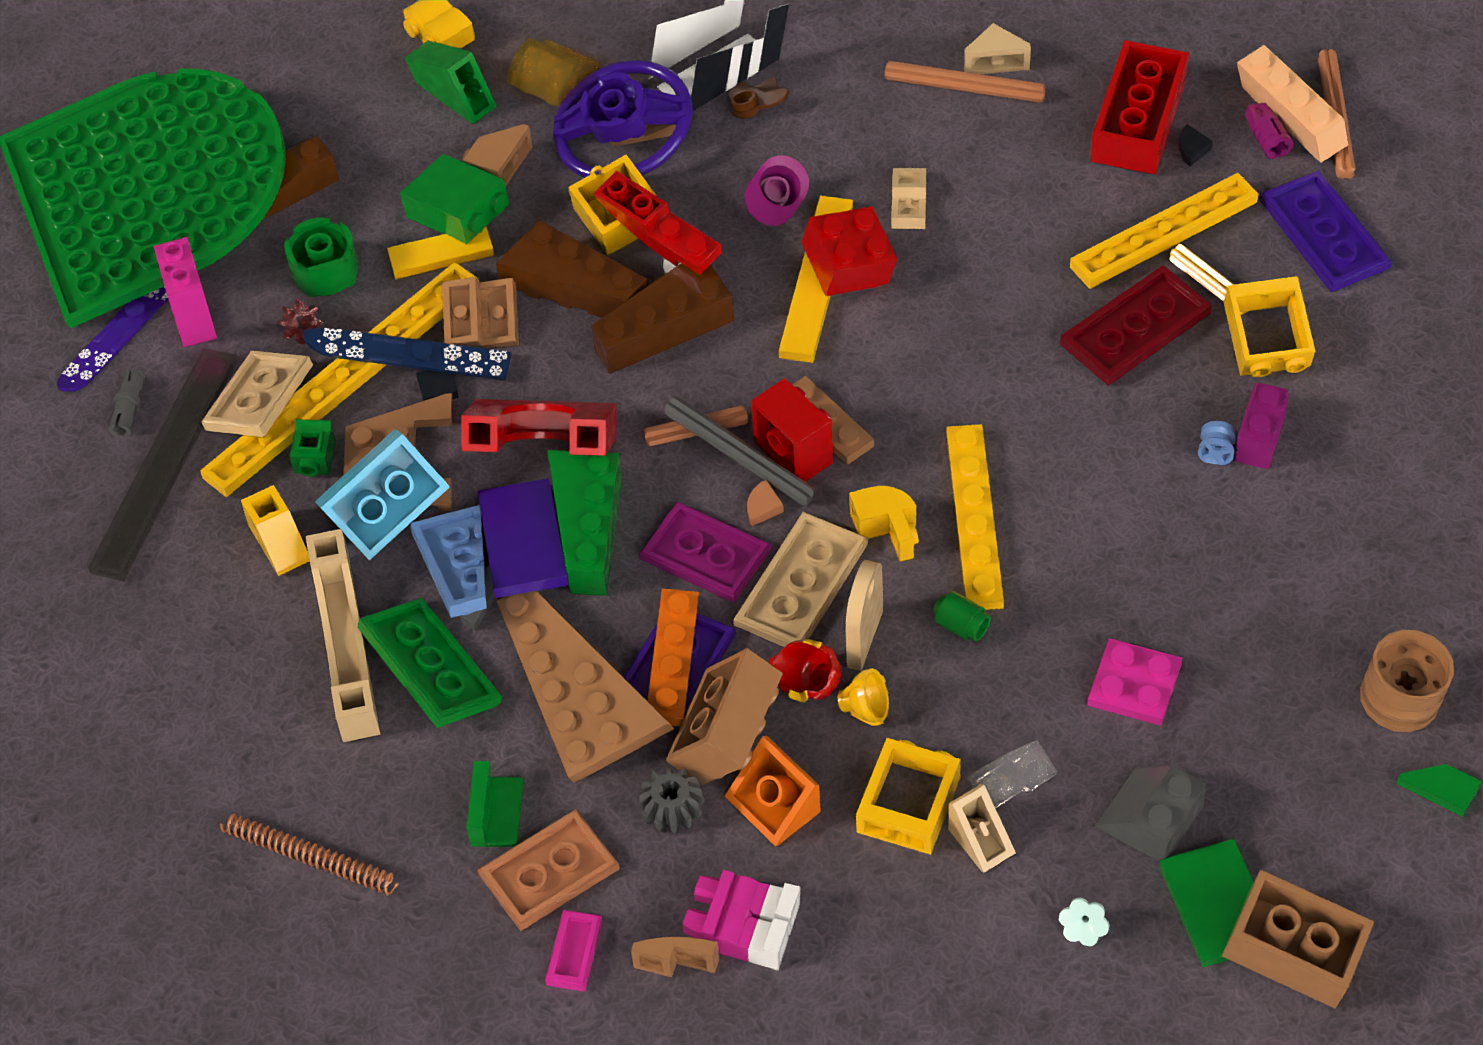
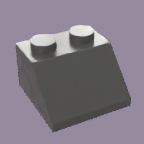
[1096,766,1207,861]

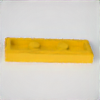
[387,227,494,279]

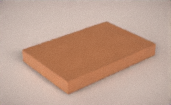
[478,809,619,931]

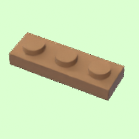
[792,376,874,465]

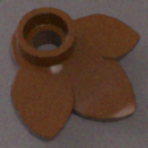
[728,76,789,119]

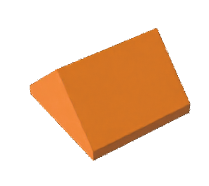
[724,736,821,846]

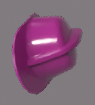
[745,155,809,226]

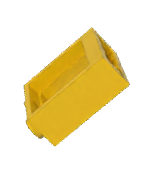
[1224,276,1315,377]
[856,738,961,855]

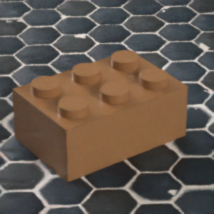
[666,648,783,785]
[1222,870,1374,1009]

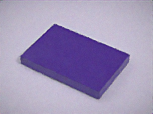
[623,613,736,716]

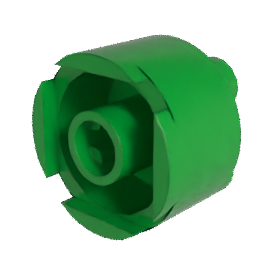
[284,217,359,298]

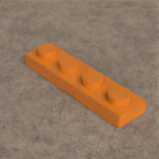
[647,588,699,727]

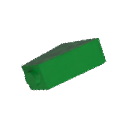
[404,40,497,124]

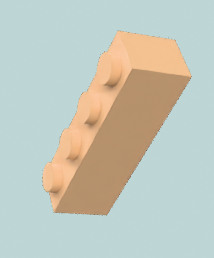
[1237,45,1348,163]

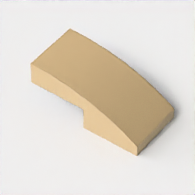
[891,168,926,229]

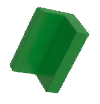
[466,761,524,847]

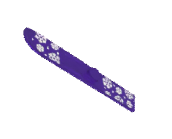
[57,286,168,392]

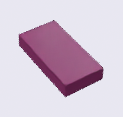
[545,910,603,992]

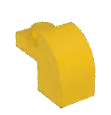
[849,486,919,562]

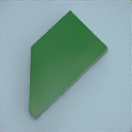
[1397,764,1482,817]

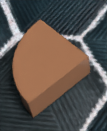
[747,480,784,527]

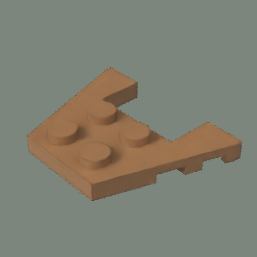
[344,393,453,511]

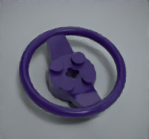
[553,60,693,178]

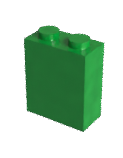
[400,154,510,244]

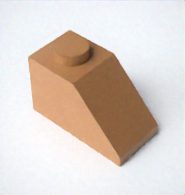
[462,124,532,187]

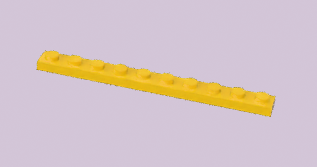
[200,262,479,498]

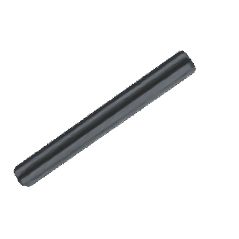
[665,397,816,506]

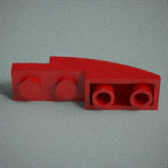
[594,170,722,275]

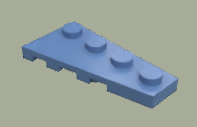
[410,505,487,618]

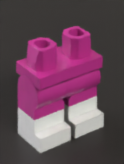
[683,870,800,970]

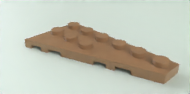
[497,591,674,783]

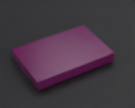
[639,501,771,603]

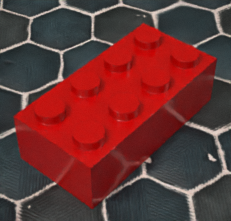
[1090,40,1189,175]

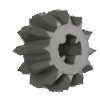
[638,766,705,835]

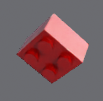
[801,206,898,296]
[751,378,833,482]

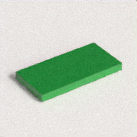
[357,597,502,728]

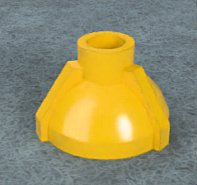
[837,669,889,726]

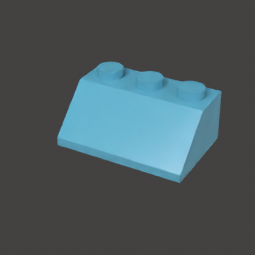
[315,429,450,560]

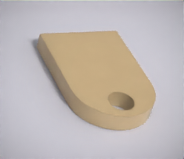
[845,560,883,671]

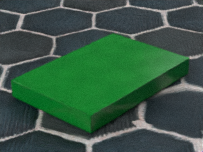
[1159,839,1254,968]

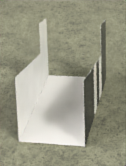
[649,0,789,111]

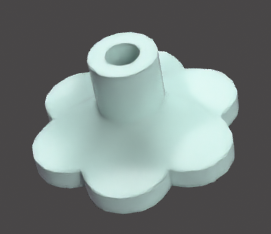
[1059,898,1110,946]

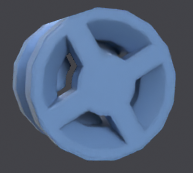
[1198,421,1237,465]

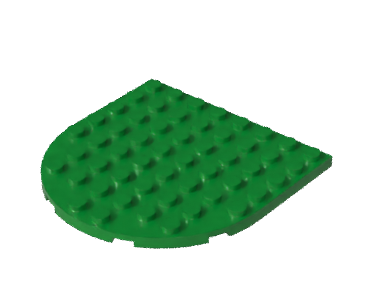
[0,68,286,329]

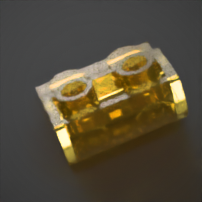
[507,38,600,107]

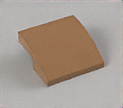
[442,277,519,348]

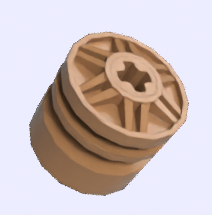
[1360,630,1454,732]

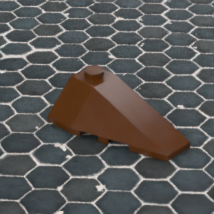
[263,135,339,219]

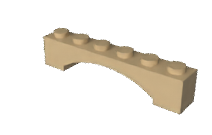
[306,529,381,742]

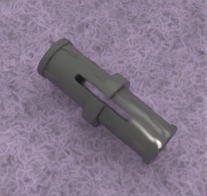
[108,369,146,436]

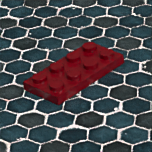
[1060,265,1212,386]

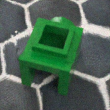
[290,419,336,477]

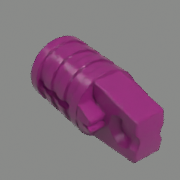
[1245,103,1293,159]

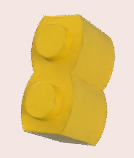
[403,0,475,49]

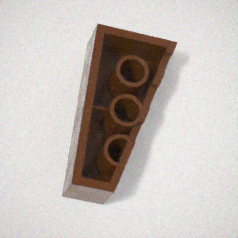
[496,220,648,318]
[591,263,734,374]

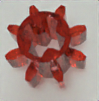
[277,300,323,345]

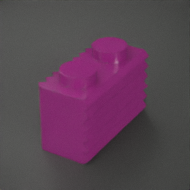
[1234,382,1289,469]

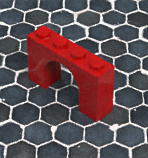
[461,399,617,456]

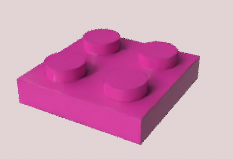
[1087,638,1182,726]

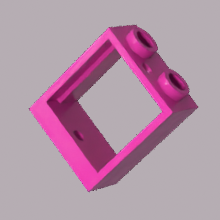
[153,237,217,348]

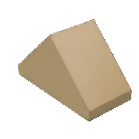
[964,23,1031,74]
[948,784,1016,873]

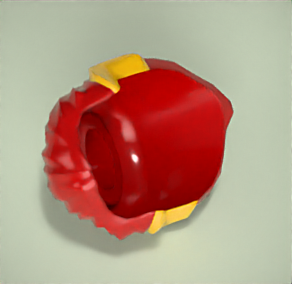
[768,639,843,703]

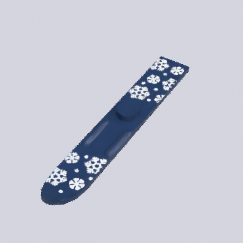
[303,328,511,381]

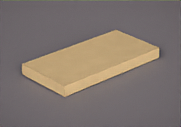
[733,512,868,647]

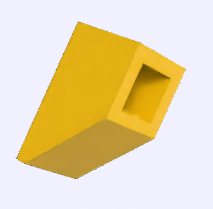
[241,485,310,576]

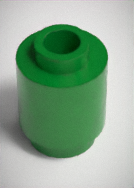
[933,591,991,642]

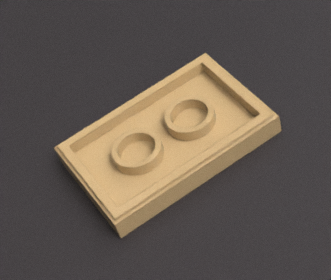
[201,351,313,437]

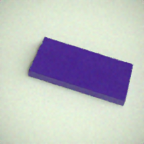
[1259,170,1392,292]
[478,478,568,598]

